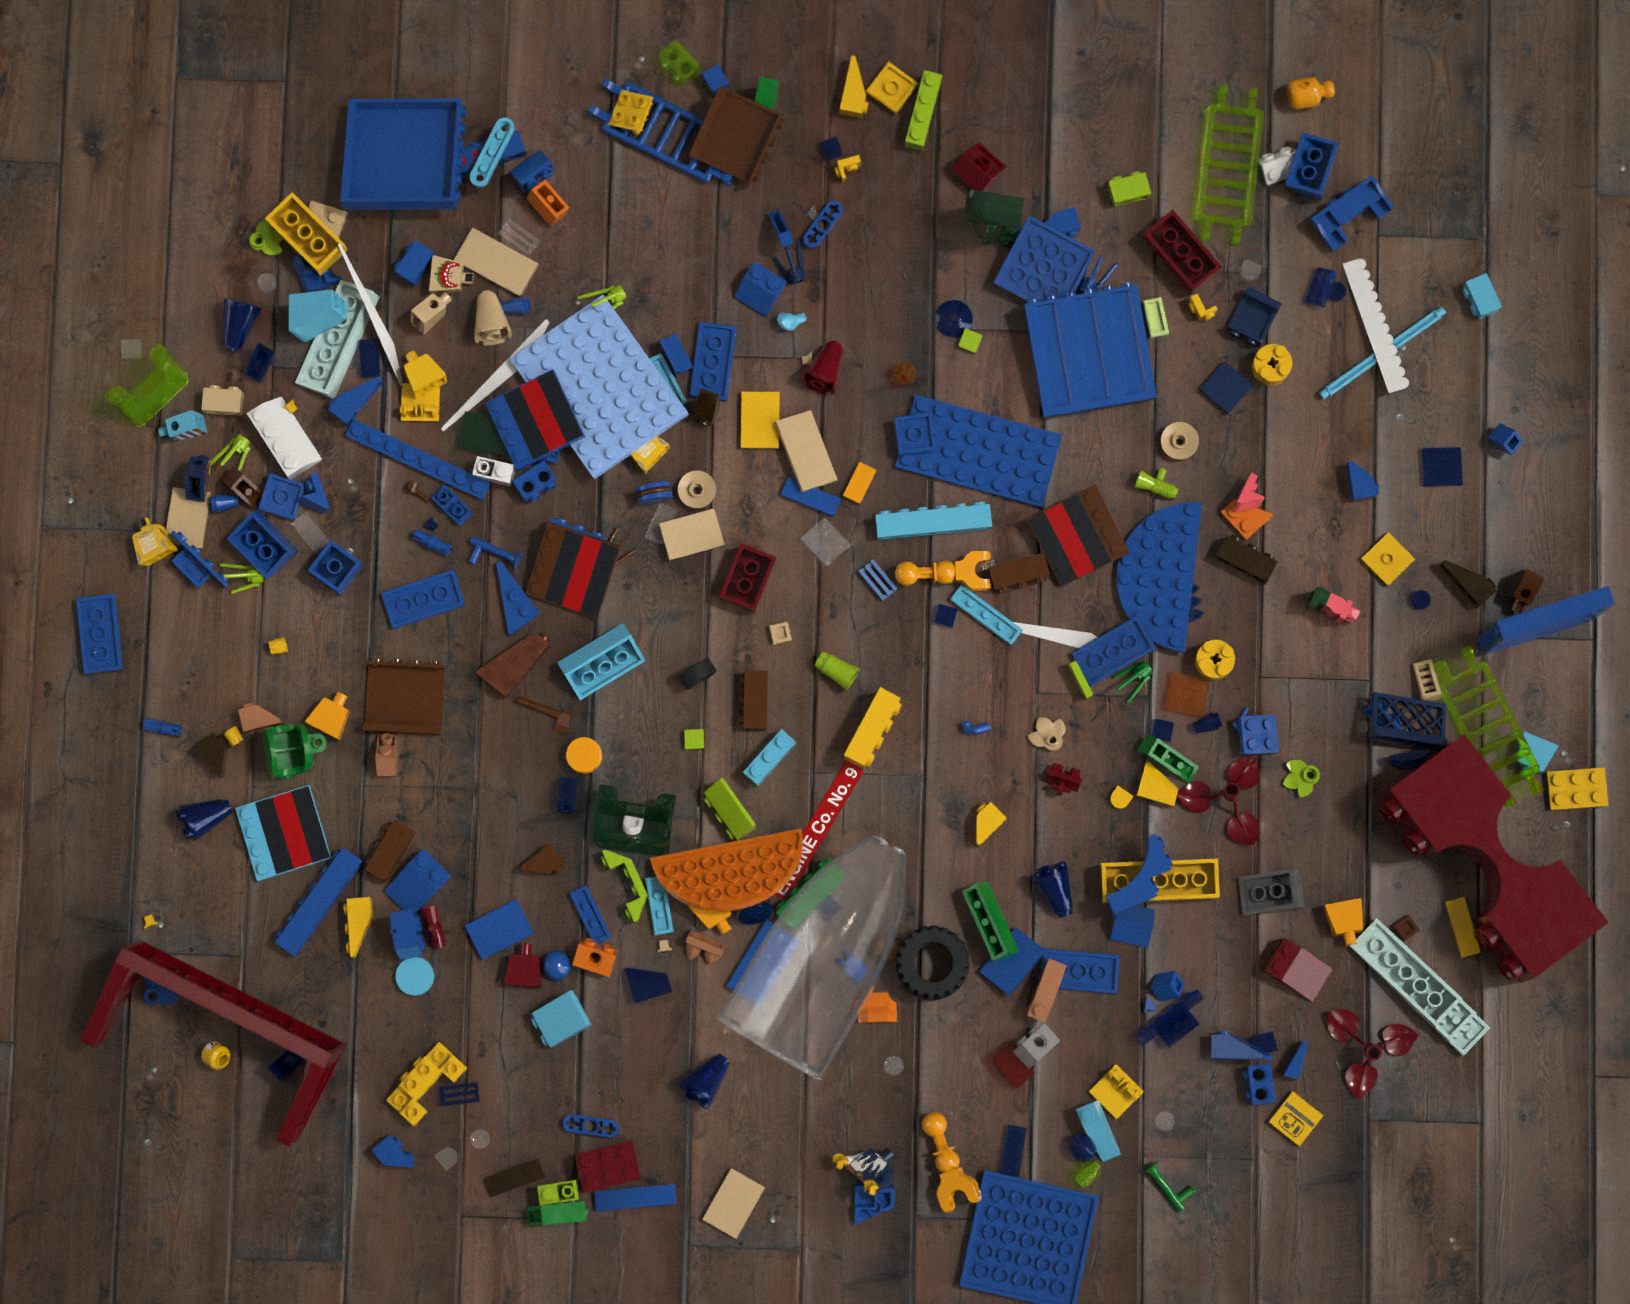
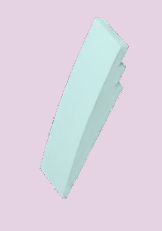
[1350,918,1490,1056]

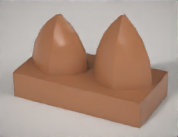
[686,930,727,964]

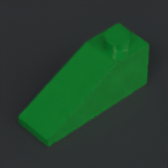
[1137,734,1199,783]

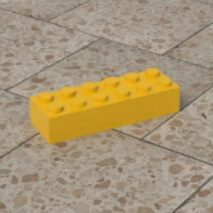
[1100,859,1220,903]

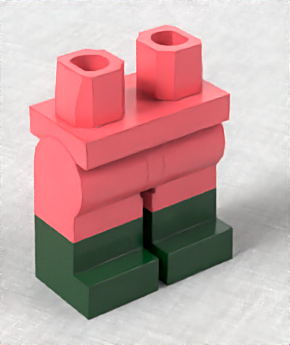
[1305,587,1360,624]

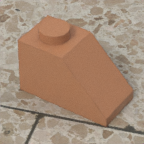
[238,703,283,734]

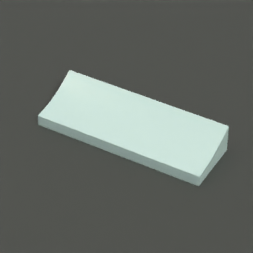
[295,280,379,399]

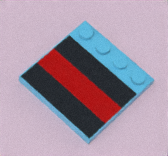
[235,785,332,882]

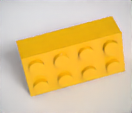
[265,192,348,276]
[844,687,902,770]

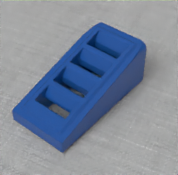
[1282,1041,1308,1080]

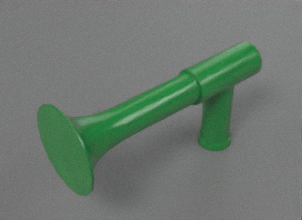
[1142,1160,1196,1212]

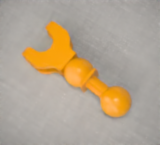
[895,551,993,592]
[922,1112,981,1213]

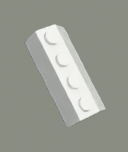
[247,397,322,480]

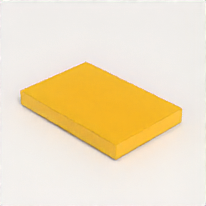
[741,392,780,449]

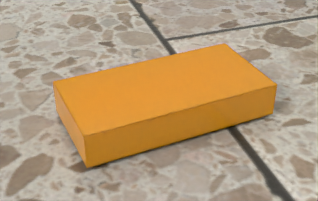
[843,462,877,505]

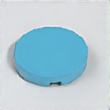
[395,957,435,996]

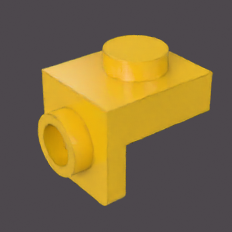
[1188,293,1217,321]

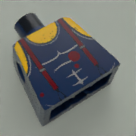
[184,455,211,502]

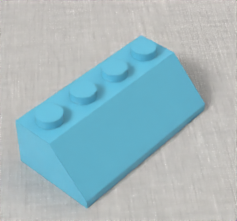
[557,623,645,700]

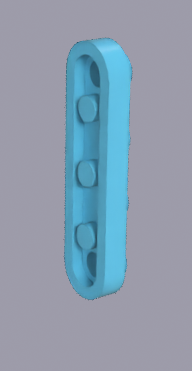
[470,118,515,188]

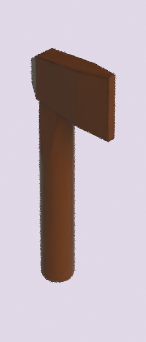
[516,696,572,735]

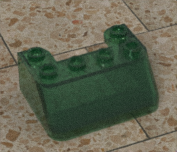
[964,190,1025,247]
[593,784,677,856]

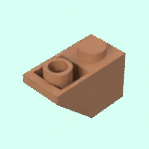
[375,733,398,776]

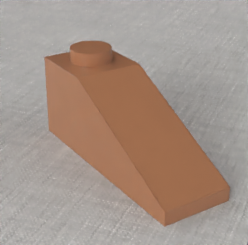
[1026,958,1067,1022]

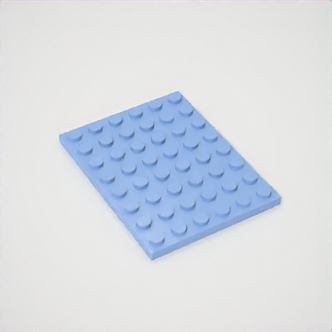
[509,295,689,480]

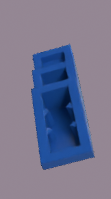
[594,1184,677,1211]

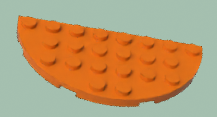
[650,828,803,911]

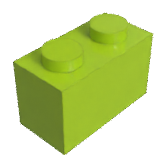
[1108,171,1151,207]

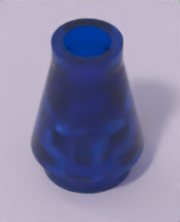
[1193,712,1223,734]

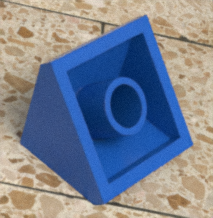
[1110,906,1155,948]

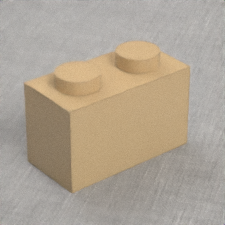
[201,385,244,416]

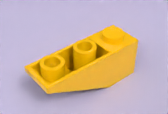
[344,897,373,958]

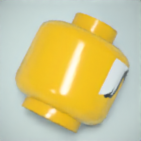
[201,1041,230,1070]

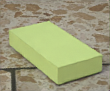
[1142,297,1169,338]

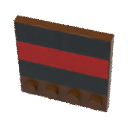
[1027,485,1129,587]
[525,521,621,619]

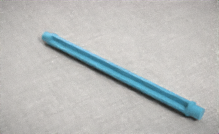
[1319,306,1446,400]

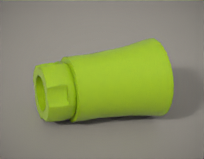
[814,651,860,691]

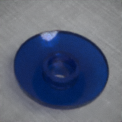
[935,300,973,338]

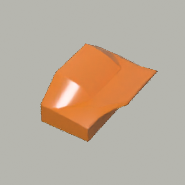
[858,992,897,1023]

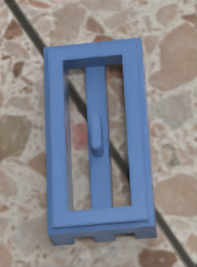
[858,559,897,601]

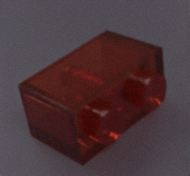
[992,1043,1035,1089]

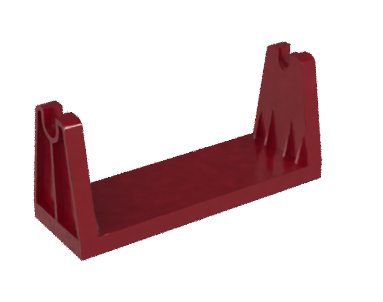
[81,940,347,1147]

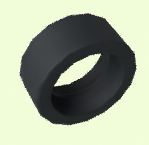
[679,658,717,690]

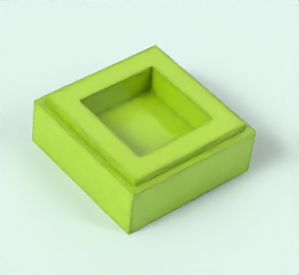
[958,328,983,353]
[684,729,704,750]

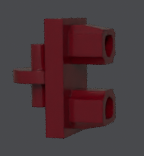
[1045,763,1082,796]

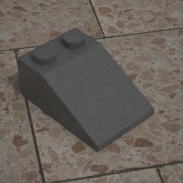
[1238,869,1305,916]

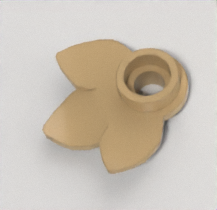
[1028,717,1066,751]

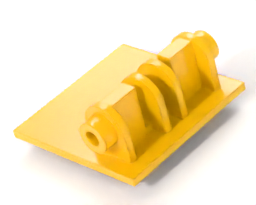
[608,90,653,135]
[400,383,440,422]
[1089,1064,1144,1119]

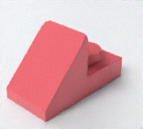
[1232,473,1264,512]

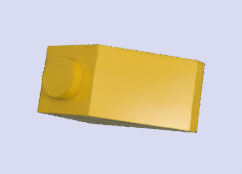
[976,802,1007,847]

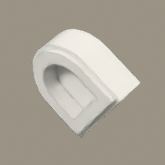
[622,815,644,835]

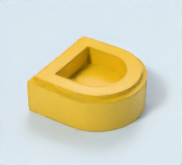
[1110,786,1134,809]

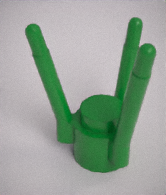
[1112,661,1153,703]

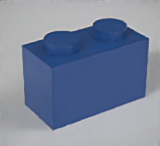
[394,240,436,287]

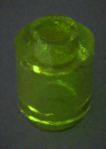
[1073,1160,1101,1189]

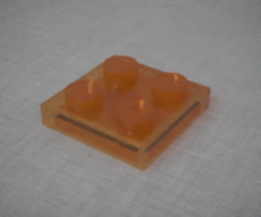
[1164,672,1210,718]

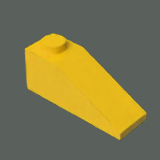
[840,55,869,119]

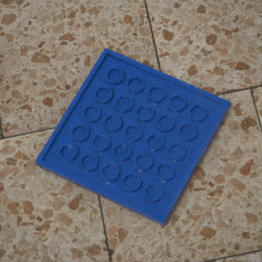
[959,1170,1099,1304]

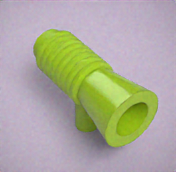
[1134,468,1179,499]

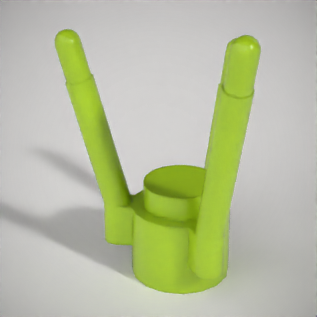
[577,285,626,309]
[210,434,251,471]
[219,563,264,594]

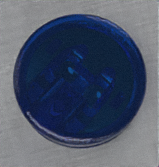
[736,898,773,925]

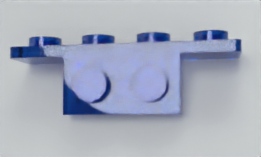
[1137,989,1203,1048]

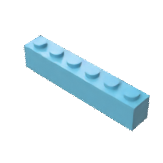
[875,502,992,540]

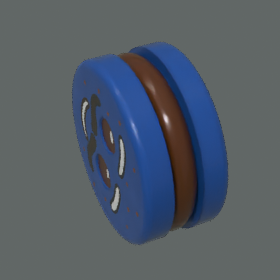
[636,481,673,505]

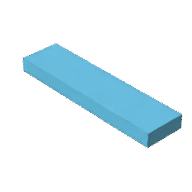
[950,584,1023,645]

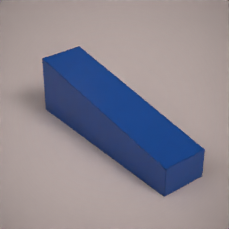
[768,210,793,247]

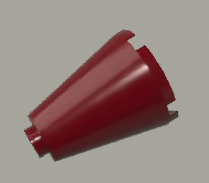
[800,340,844,395]

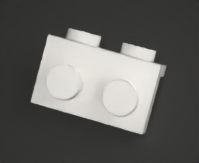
[1257,147,1296,185]

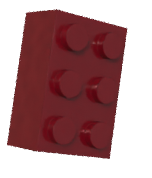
[720,543,777,613]
[575,1141,641,1193]

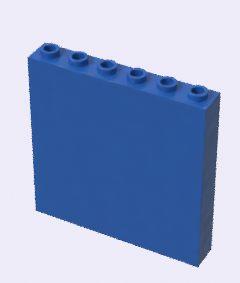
[341,98,466,210]

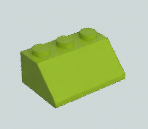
[704,777,756,841]

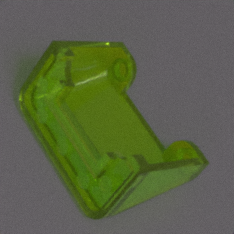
[104,342,189,427]

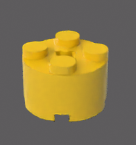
[1252,344,1292,386]
[1195,640,1235,681]

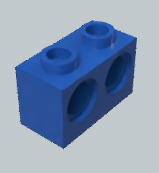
[512,460,558,503]
[1243,1064,1276,1105]

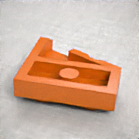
[1220,499,1273,541]

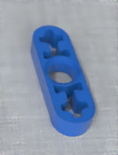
[804,201,843,249]
[563,1114,619,1138]

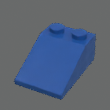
[384,849,452,915]

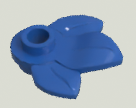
[143,978,179,1005]

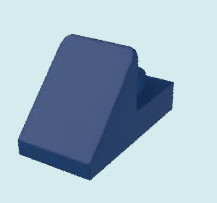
[298,473,330,514]

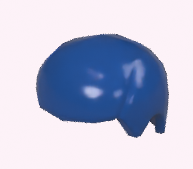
[541,950,571,982]

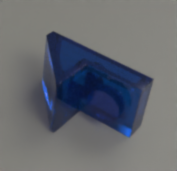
[244,342,277,383]

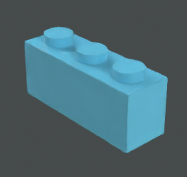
[743,729,796,787]

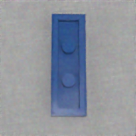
[781,477,841,517]
[569,885,612,944]

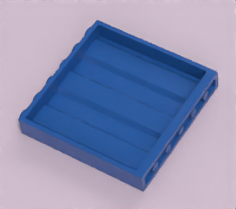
[1023,283,1157,418]
[1477,586,1615,655]

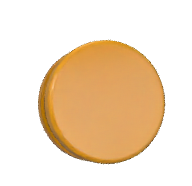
[566,737,602,774]

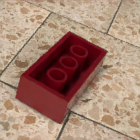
[1142,210,1222,295]

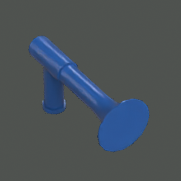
[468,536,523,570]

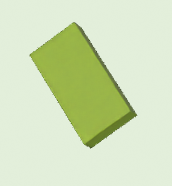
[1068,661,1093,700]

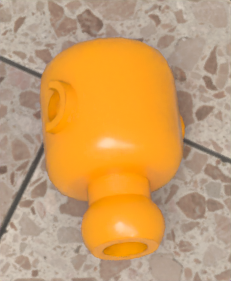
[1287,77,1335,109]

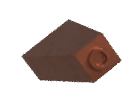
[476,632,551,699]

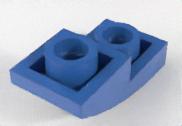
[431,485,473,526]

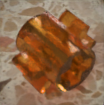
[892,361,917,386]

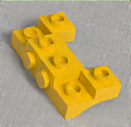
[387,1042,468,1126]

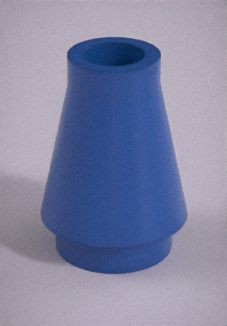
[502,296,531,315]
[210,494,239,513]

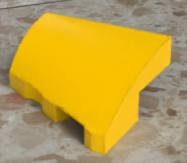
[1136,761,1178,807]

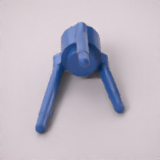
[1078,256,1118,294]

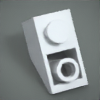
[472,456,516,487]

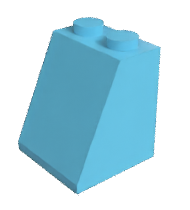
[289,289,348,342]
[531,990,592,1048]

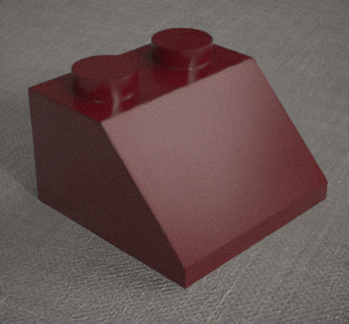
[952,142,1007,195]

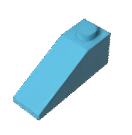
[1076,1100,1121,1162]

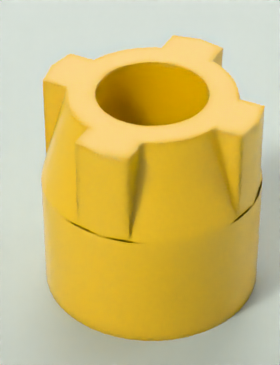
[268,637,288,655]
[223,726,243,747]

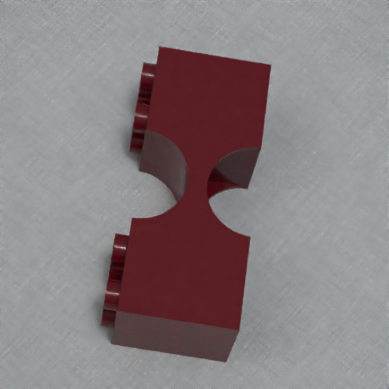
[1378,734,1609,983]

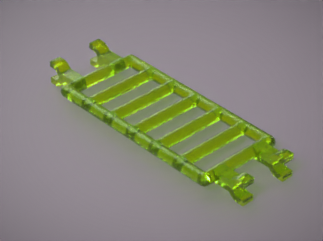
[1195,84,1264,246]
[1434,646,1544,809]

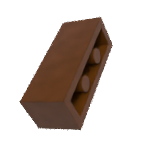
[988,553,1050,594]
[740,670,768,730]
[364,820,416,883]

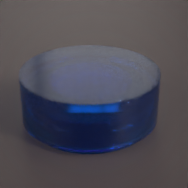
[1327,282,1346,302]
[1411,590,1431,610]

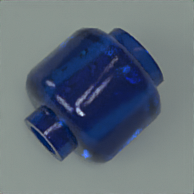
[1068,1132,1097,1162]

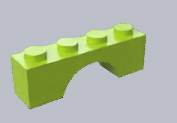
[905,70,942,152]

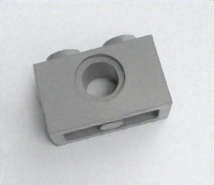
[1013,1023,1060,1069]

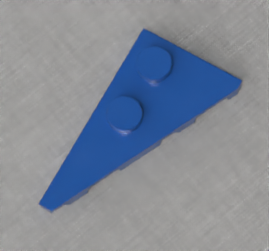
[496,561,540,636]

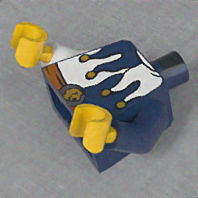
[833,1148,894,1196]

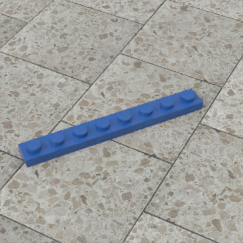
[345,419,491,501]

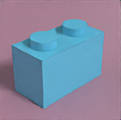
[1462,273,1502,320]

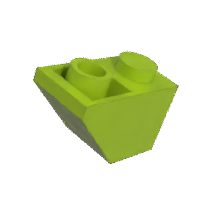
[537,1180,579,1206]

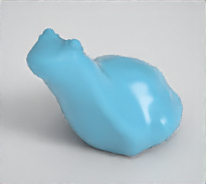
[777,312,807,331]

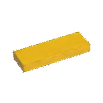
[1445,897,1481,958]

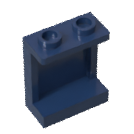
[1226,287,1282,347]

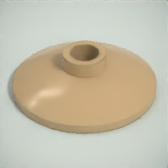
[1161,422,1199,460]
[678,471,716,509]

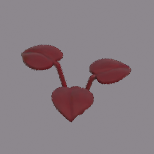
[1177,756,1260,845]
[1327,1010,1419,1098]

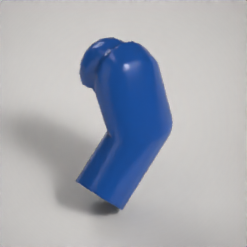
[961,721,991,735]

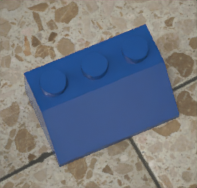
[1285,132,1339,201]
[227,511,299,579]

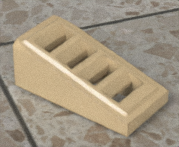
[1413,659,1441,702]

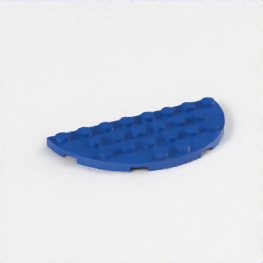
[1117,502,1202,653]

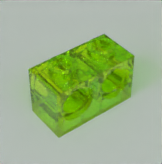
[659,40,702,86]

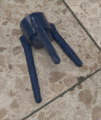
[773,239,806,285]

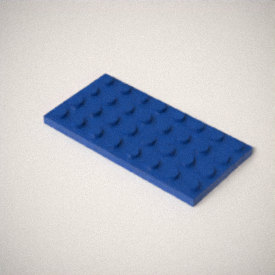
[895,395,1062,508]

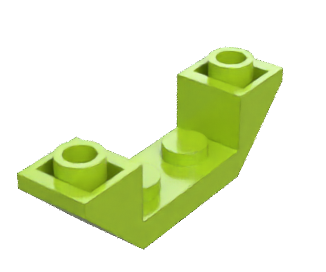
[601,850,648,923]

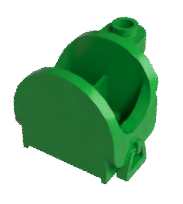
[262,723,327,781]

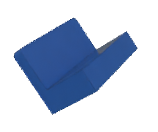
[659,334,693,377]

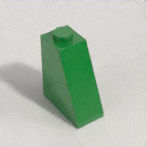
[755,77,779,110]
[527,1201,588,1227]

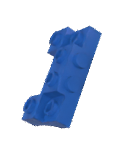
[1310,175,1394,252]

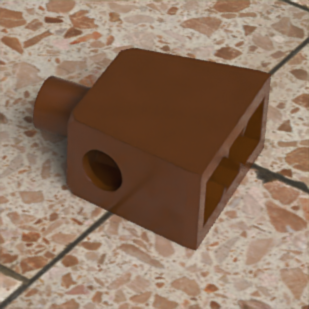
[1510,569,1545,614]

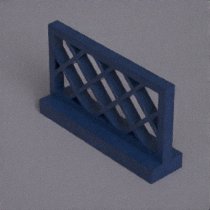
[1368,692,1447,752]

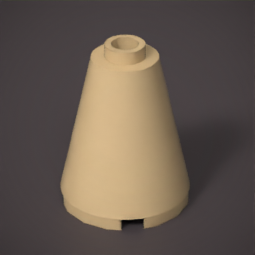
[474,290,512,346]

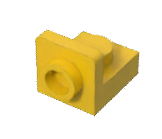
[835,155,861,183]

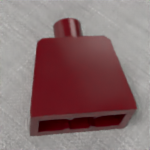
[504,943,542,988]

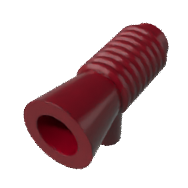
[419,904,446,949]

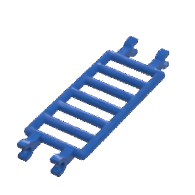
[588,79,733,186]

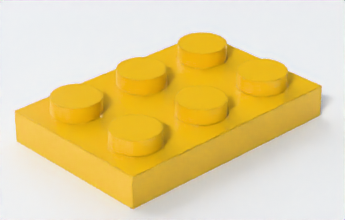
[1546,768,1609,811]

